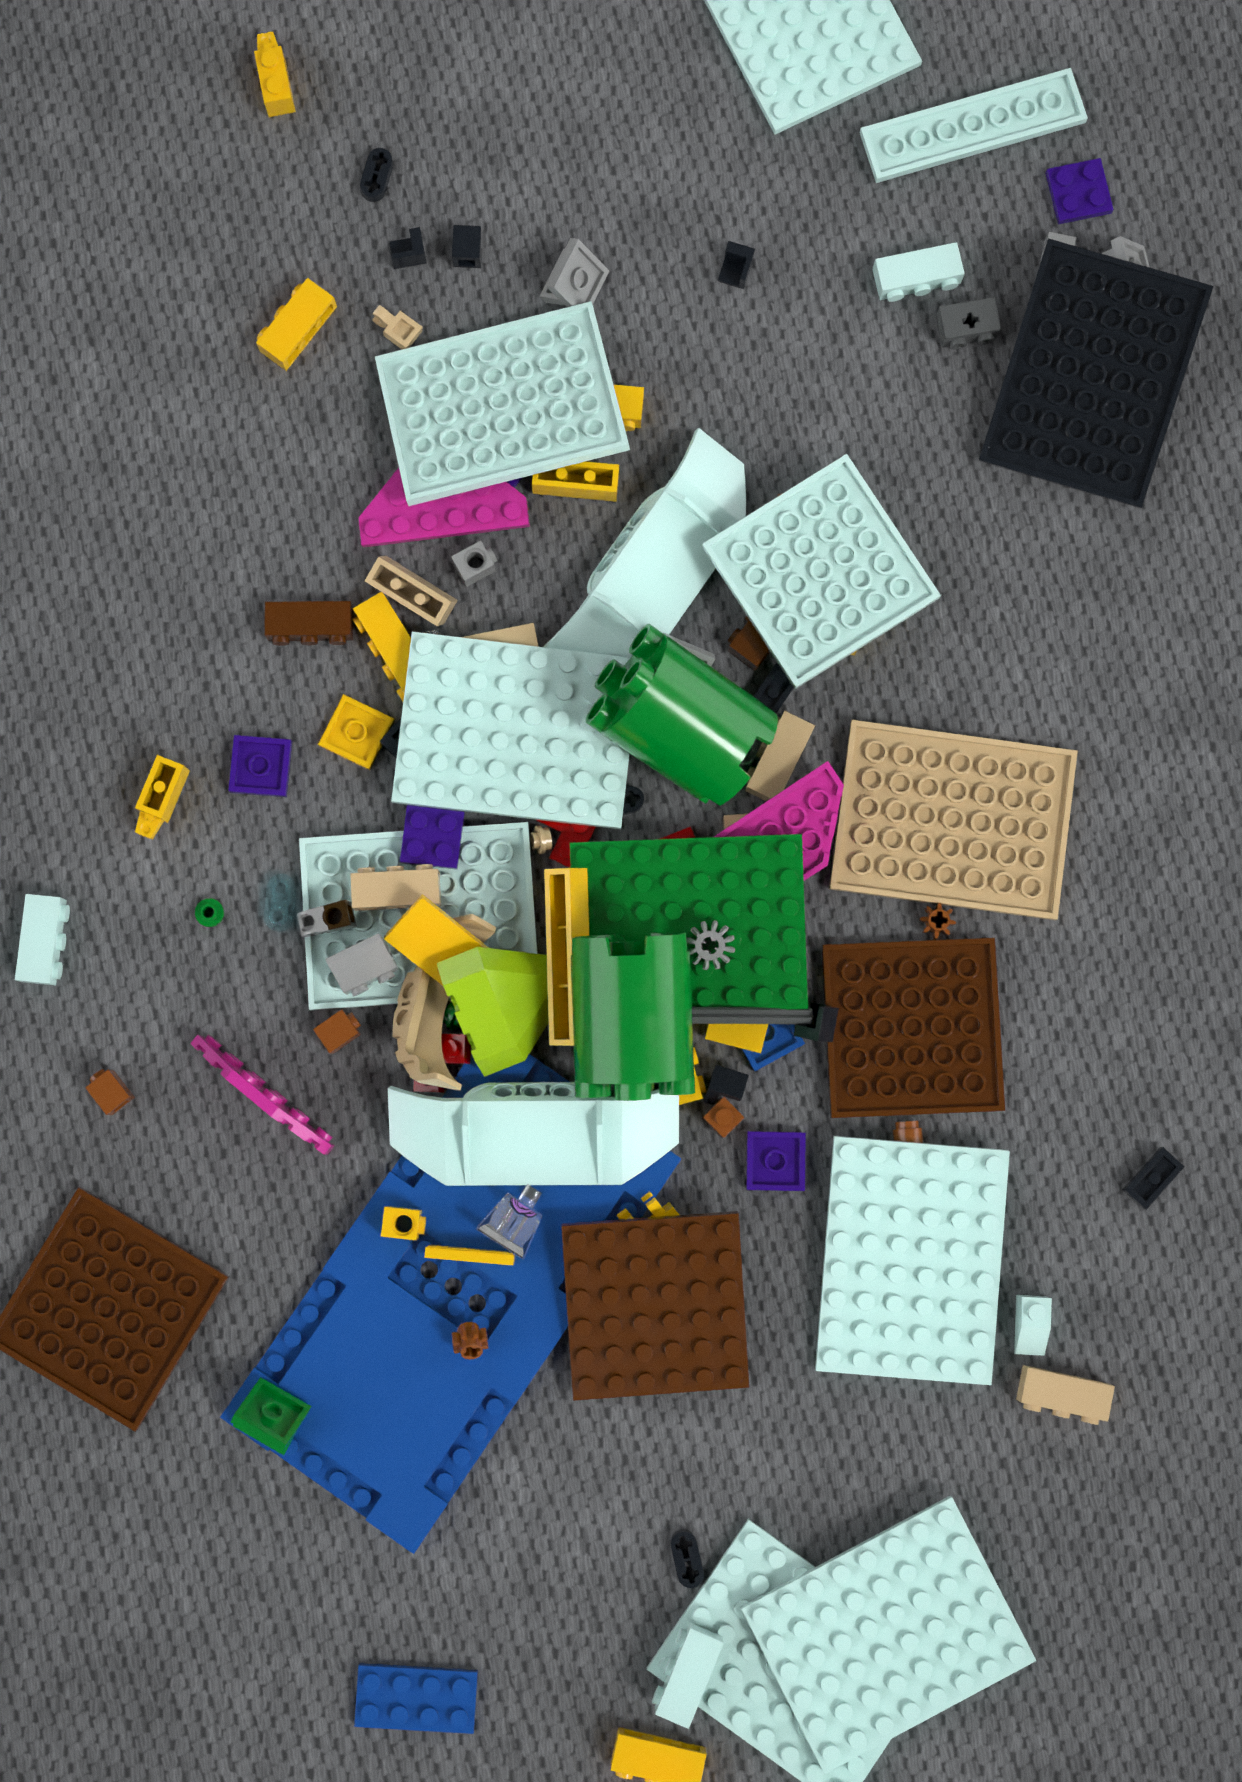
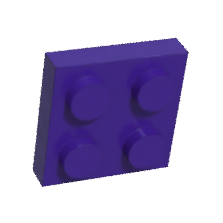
[1045,158,1114,225]
[228,735,292,798]
[400,805,465,870]
[746,1131,806,1191]

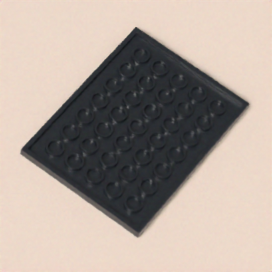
[978,238,1214,508]

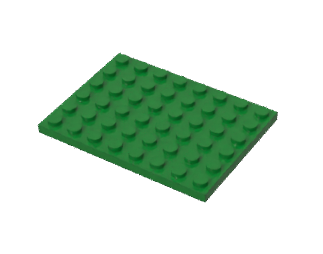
[570,834,808,1010]

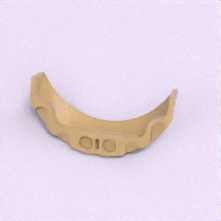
[393,914,496,1091]

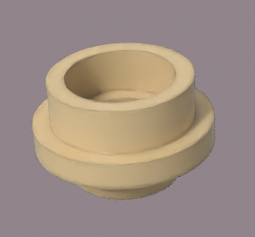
[530,825,552,854]

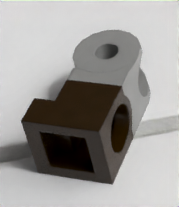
[297,900,357,937]

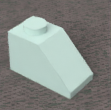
[1014,1295,1052,1356]

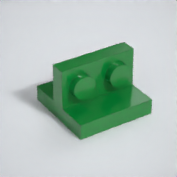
[231,1377,312,1455]

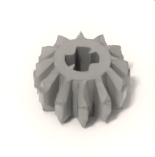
[686,920,735,970]

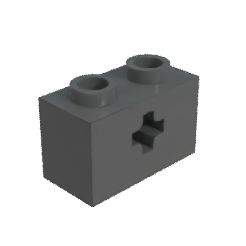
[936,297,1001,350]

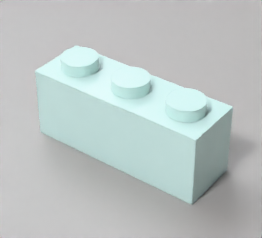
[872,242,965,302]
[15,894,70,985]
[652,1622,724,1729]

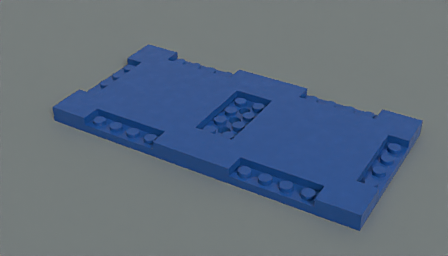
[220,1053,681,1554]

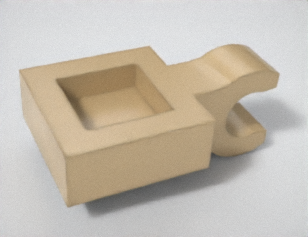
[372,305,423,350]

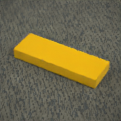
[424,1245,515,1265]

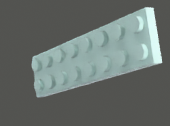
[860,68,1088,183]

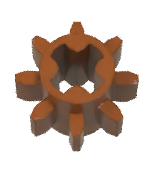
[919,903,956,940]
[452,1322,489,1360]

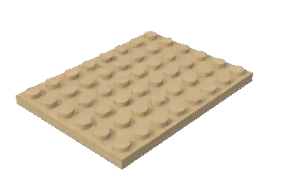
[829,720,1078,920]

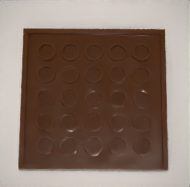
[822,938,1005,1118]
[0,1187,230,1432]
[561,1211,749,1401]

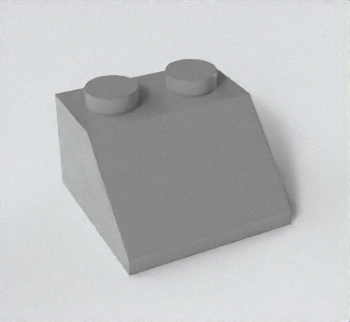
[325,933,399,997]

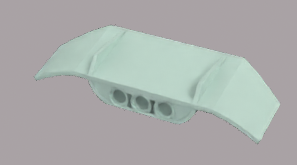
[543,428,746,658]
[388,1082,679,1186]

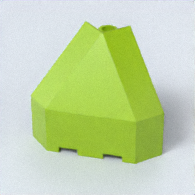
[437,947,549,1077]

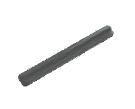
[692,1007,813,1024]

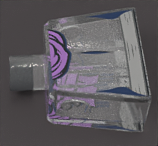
[476,1184,543,1259]

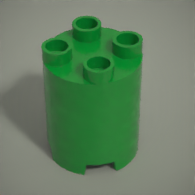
[585,624,778,806]
[571,933,695,1101]

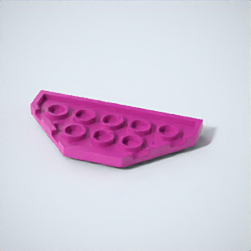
[359,468,530,547]
[714,761,844,881]
[190,1035,335,1155]

